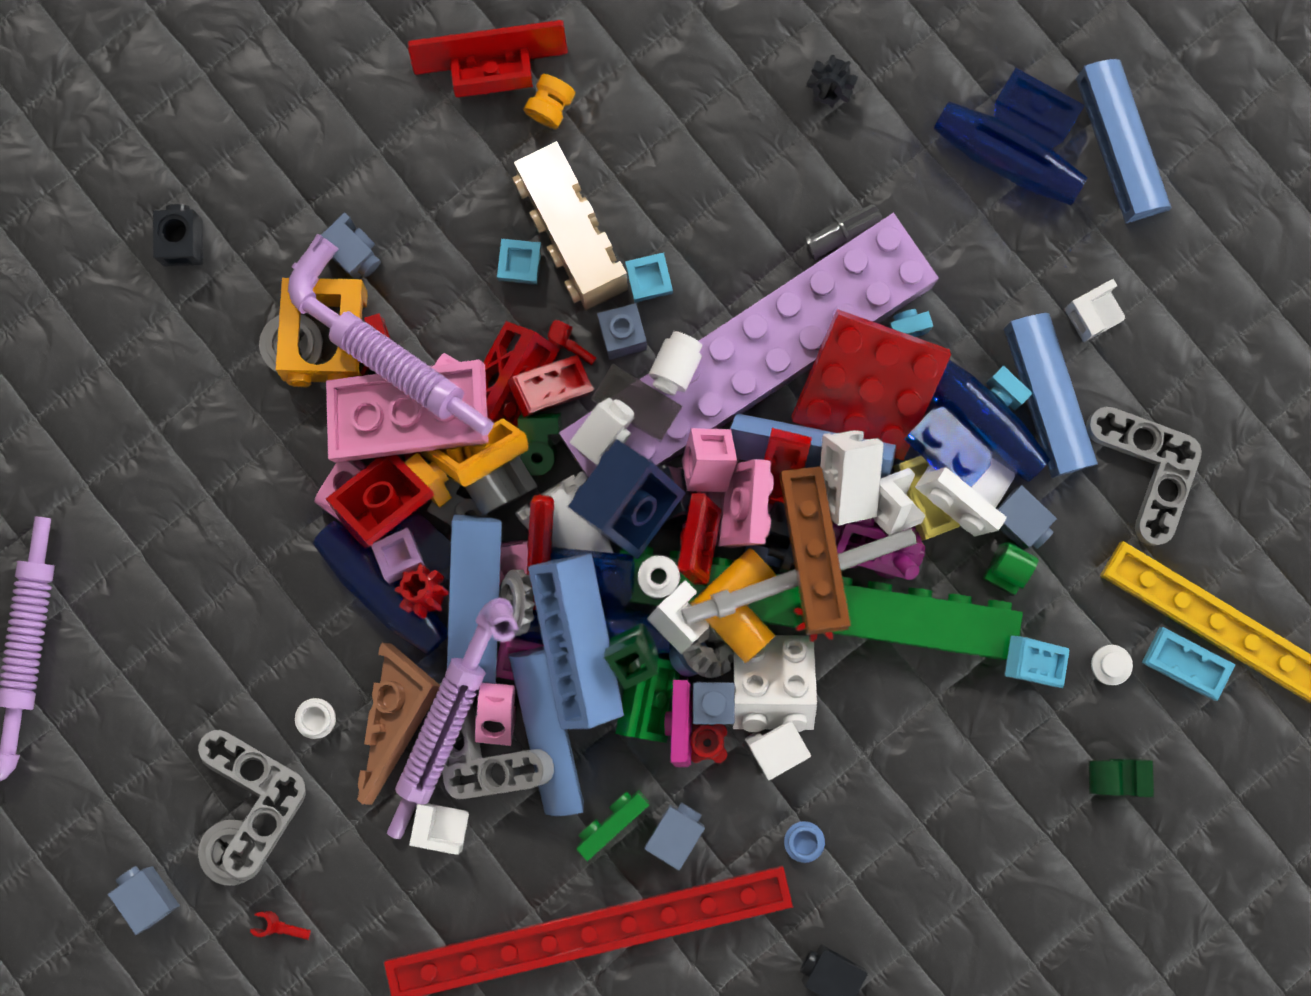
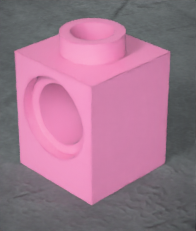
[682,428,737,492]

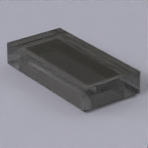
[591,364,682,442]

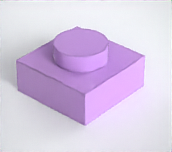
[371,527,426,584]

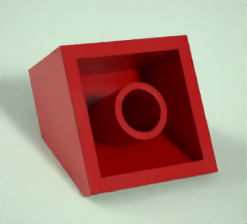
[325,455,435,548]

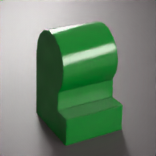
[982,542,1039,596]

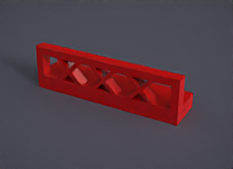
[483,321,560,428]

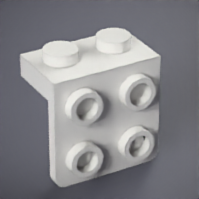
[915,427,1015,537]
[733,635,817,732]

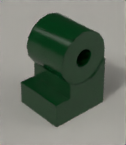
[518,413,562,476]
[604,623,658,689]
[1088,759,1154,797]

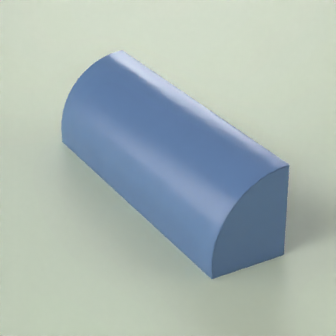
[1076,59,1171,223]
[1004,313,1098,478]
[731,413,896,478]
[447,514,502,684]
[528,554,624,729]
[509,646,584,816]

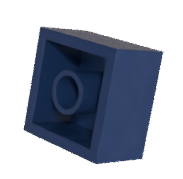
[567,439,686,559]

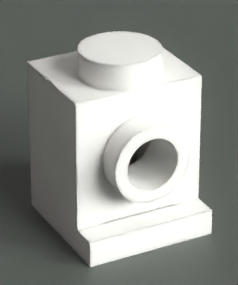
[569,398,634,465]

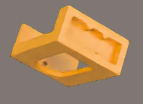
[276,278,368,387]

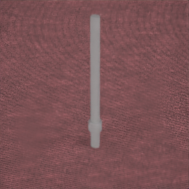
[681,529,916,626]

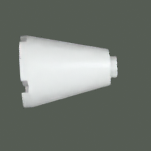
[515,471,617,586]

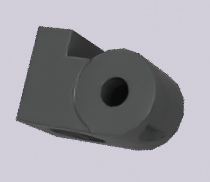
[465,456,537,516]
[427,476,490,526]

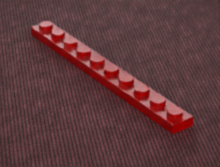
[384,865,793,996]

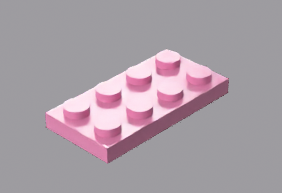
[326,360,488,463]

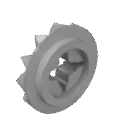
[259,314,324,372]
[499,570,536,636]
[682,625,734,678]
[198,820,264,886]

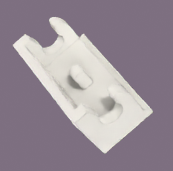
[820,431,884,525]

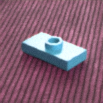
[1142,627,1235,701]
[1005,635,1070,688]

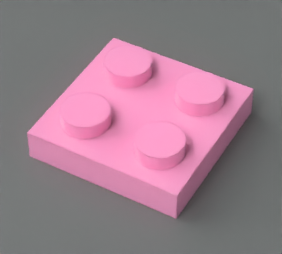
[718,459,774,548]

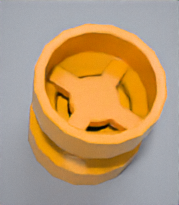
[523,74,576,129]

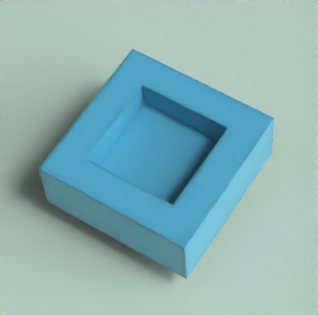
[497,239,542,285]
[625,253,673,303]
[888,309,933,337]
[986,366,1033,410]

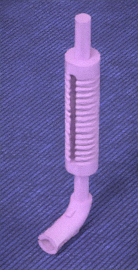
[288,233,493,436]
[0,516,55,782]
[387,598,518,839]

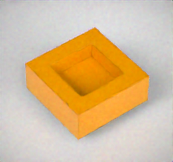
[404,453,452,508]

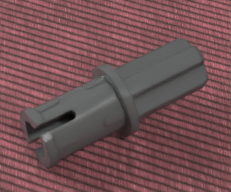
[804,204,882,260]

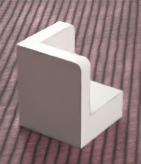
[1064,279,1125,342]
[874,468,925,536]
[647,580,709,654]
[744,721,812,780]
[409,803,469,854]

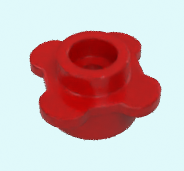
[690,724,728,763]

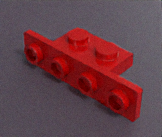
[408,20,568,98]

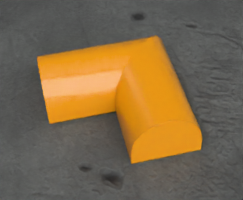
[420,418,528,487]
[690,548,777,664]

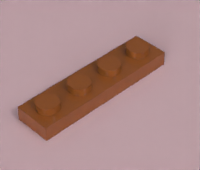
[779,466,851,635]

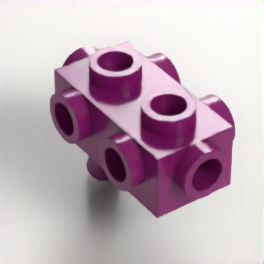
[832,518,925,580]

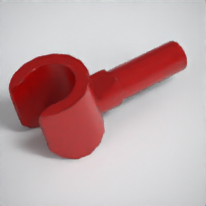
[547,320,597,365]
[250,911,311,940]

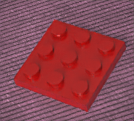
[791,309,952,461]

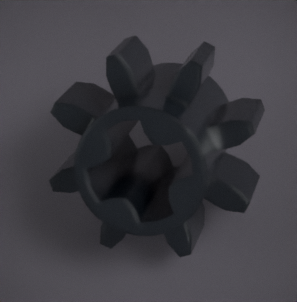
[806,55,858,108]

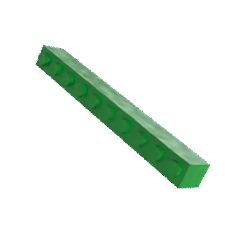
[613,547,1023,661]

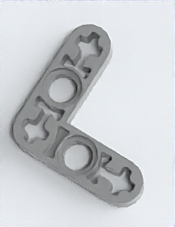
[1086,407,1202,546]
[432,683,554,799]
[198,730,306,881]

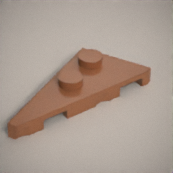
[357,643,440,805]

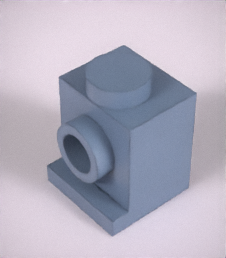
[321,212,381,279]

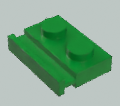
[615,658,680,743]
[576,790,649,861]

